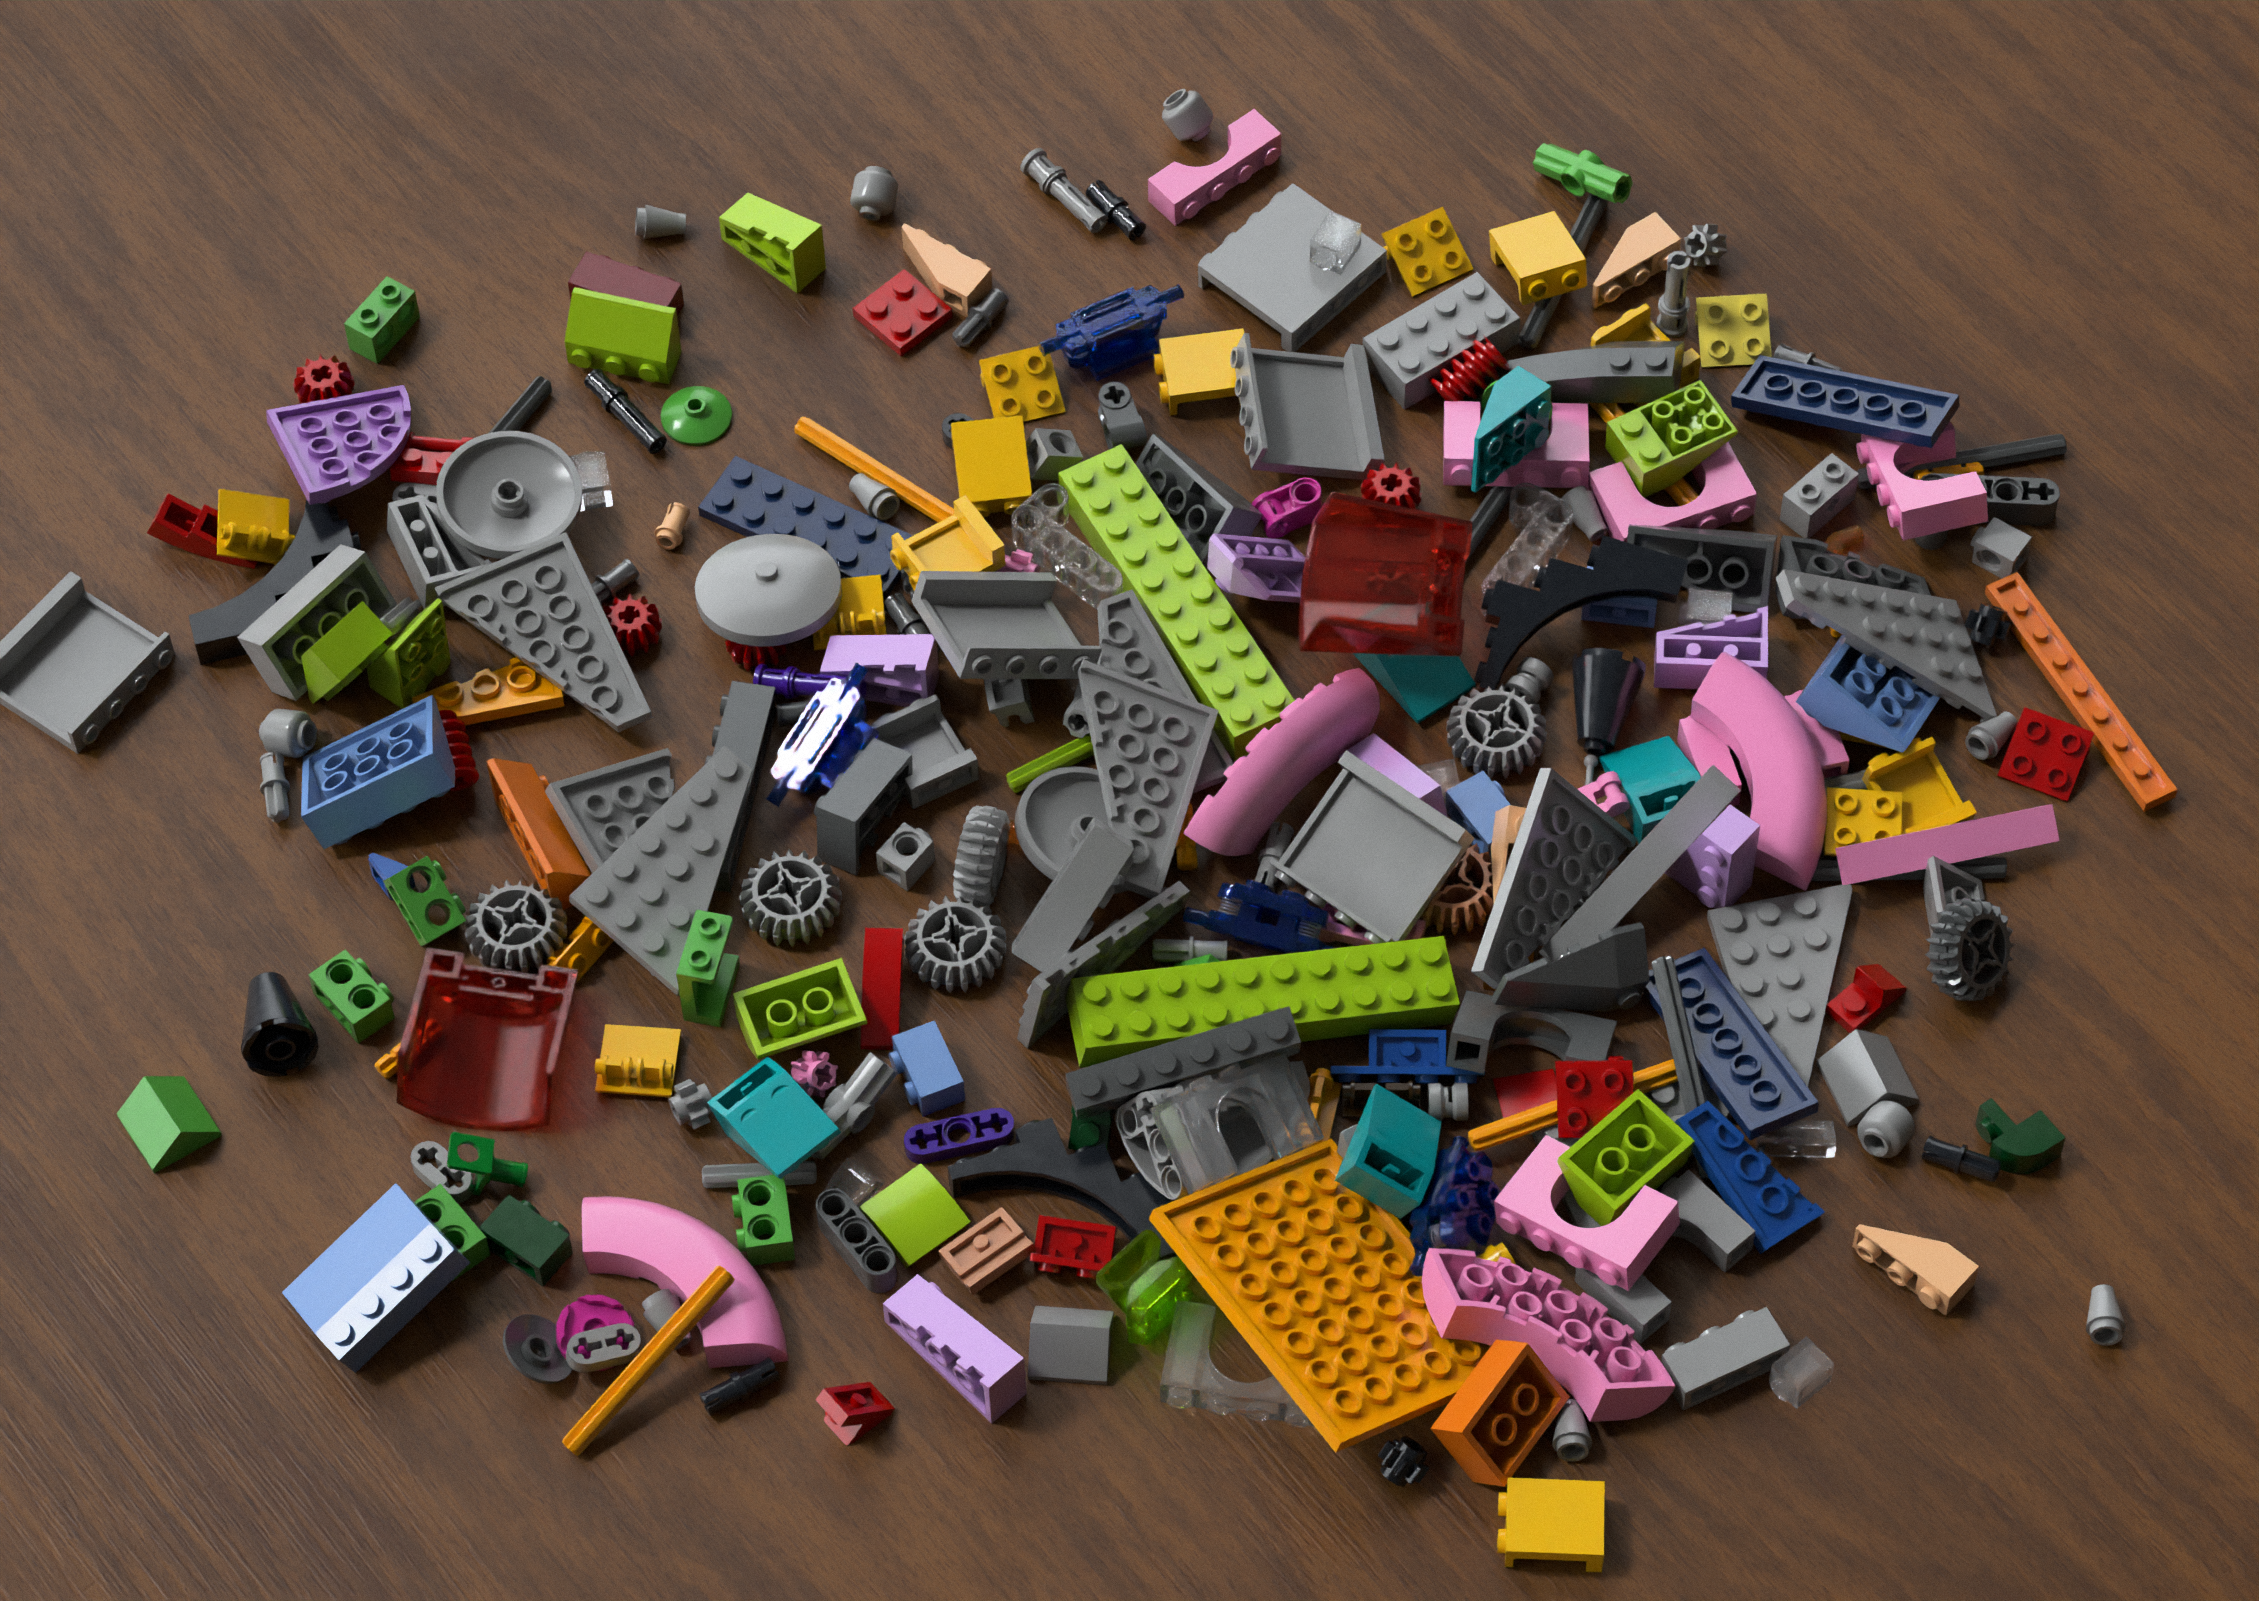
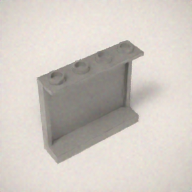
[1198,183,1387,352]
[1230,333,1385,480]
[0,571,175,754]
[911,571,1102,679]
[1269,750,1475,944]

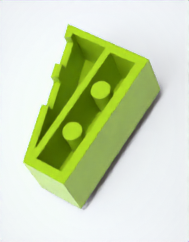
[719,193,826,293]

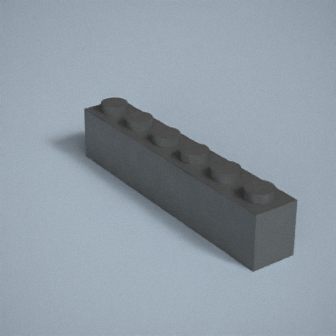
[705,681,777,893]
[1065,1006,1301,1120]

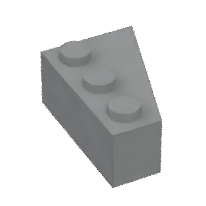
[387,494,492,609]

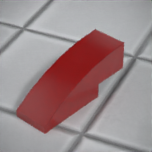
[147,493,258,569]
[860,928,905,1050]

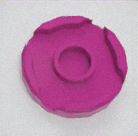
[556,1295,634,1371]

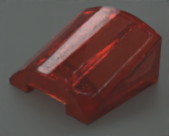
[1299,492,1473,656]
[396,947,578,1132]

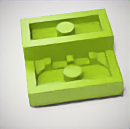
[858,1164,971,1268]

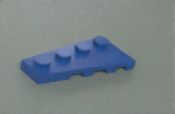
[1675,1101,1825,1254]

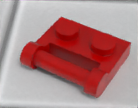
[390,432,474,485]

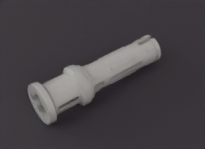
[1020,148,1108,233]
[1656,251,1690,338]

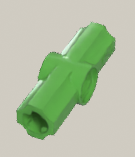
[1533,143,1633,204]

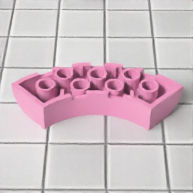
[1691,652,1827,891]
[1183,668,1380,856]
[582,1196,788,1368]
[1422,1248,1675,1422]

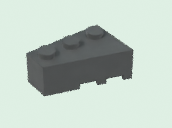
[814,738,913,875]

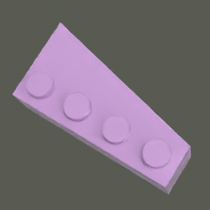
[883,1274,1026,1424]

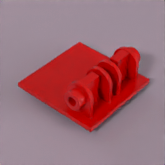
[1997,707,2095,802]
[1555,1056,1634,1138]

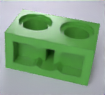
[344,276,420,364]
[383,856,466,946]
[309,949,395,1044]
[732,1174,795,1266]
[415,1184,490,1282]

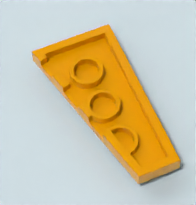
[412,657,565,725]

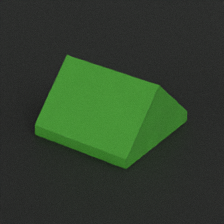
[117,1076,222,1173]

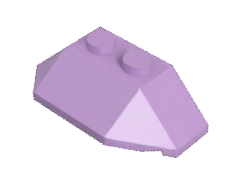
[1207,534,1312,603]

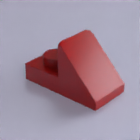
[1825,964,1907,1033]
[816,1382,895,1445]

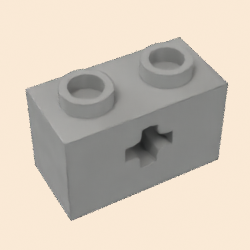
[1780,453,1859,539]

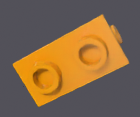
[545,916,614,989]
[1289,1068,1342,1147]

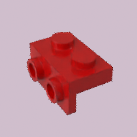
[1030,1215,1118,1280]

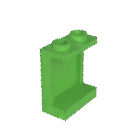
[676,909,740,1027]

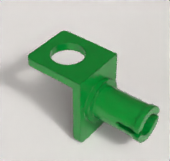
[447,1132,528,1196]

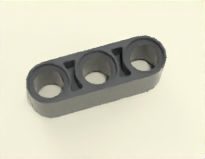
[816,1188,897,1293]

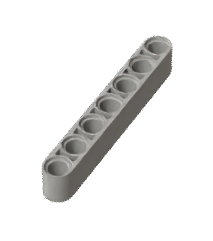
[1539,765,1741,962]

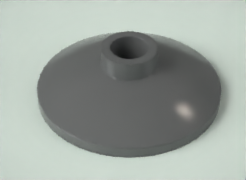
[503,1314,573,1384]

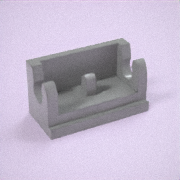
[984,679,1035,727]

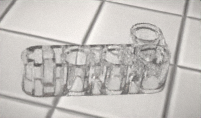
[1011,483,1123,610]
[1481,483,1573,617]

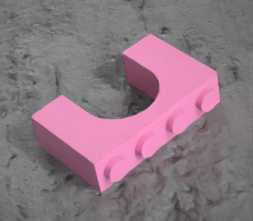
[1443,401,1590,488]
[1856,421,1988,540]
[1587,442,1757,542]
[1677,690,1849,808]
[1494,1135,1680,1291]

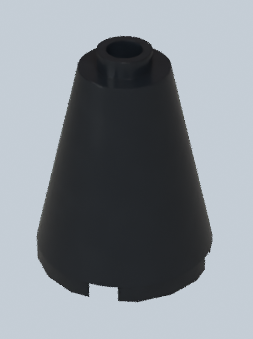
[1572,648,1646,756]
[241,972,319,1077]

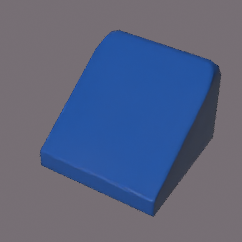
[368,853,415,901]

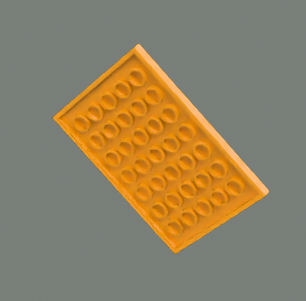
[1149,1139,1491,1453]

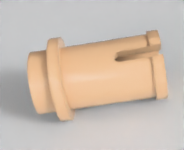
[654,502,690,550]

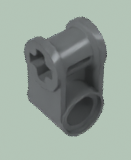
[1098,382,1147,450]

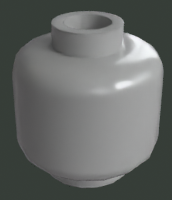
[1162,89,1213,142]
[850,166,899,221]
[259,709,317,758]
[1857,1100,1915,1158]

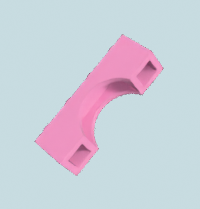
[1148,109,1281,226]

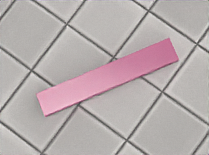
[1835,804,2060,885]

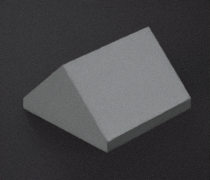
[1923,856,1985,937]
[1816,1029,1919,1127]
[1028,1306,1114,1385]

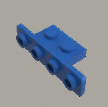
[1330,1029,1485,1084]

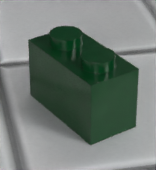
[479,1195,573,1287]

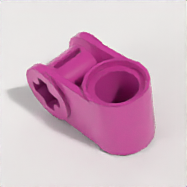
[1252,477,1323,539]

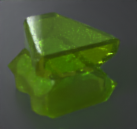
[1096,1229,1193,1345]

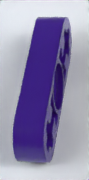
[904,1108,1015,1164]

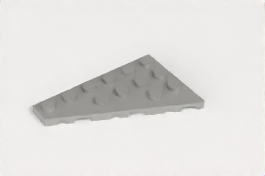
[435,532,653,732]
[1776,569,1997,723]
[1078,659,1219,899]
[1707,884,1853,1087]

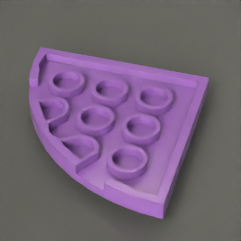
[266,385,411,505]

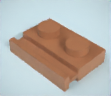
[938,1207,1036,1295]

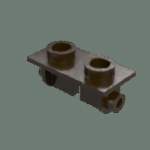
[1342,1080,1420,1118]

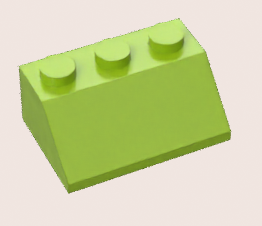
[564,287,682,384]
[733,958,867,1060]
[1557,1089,1695,1226]

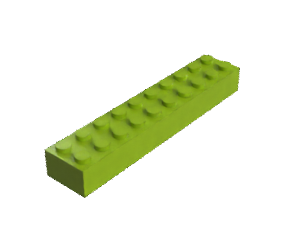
[1058,444,1295,761]
[1065,936,1460,1068]

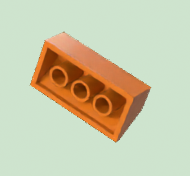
[486,758,592,910]

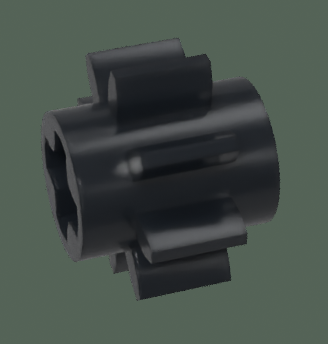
[1965,603,2012,647]
[1378,1436,1430,1487]

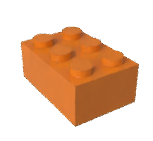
[1430,1339,1569,1487]

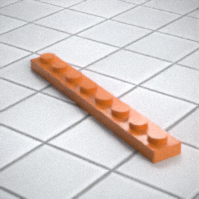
[1985,572,2177,812]

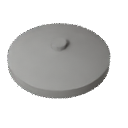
[436,431,582,559]
[695,534,842,646]
[1015,767,1128,894]

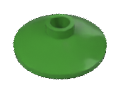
[661,386,732,446]

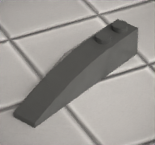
[1465,341,1685,403]

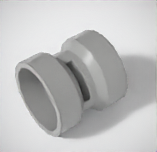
[1504,657,1554,704]
[1428,1083,1468,1121]

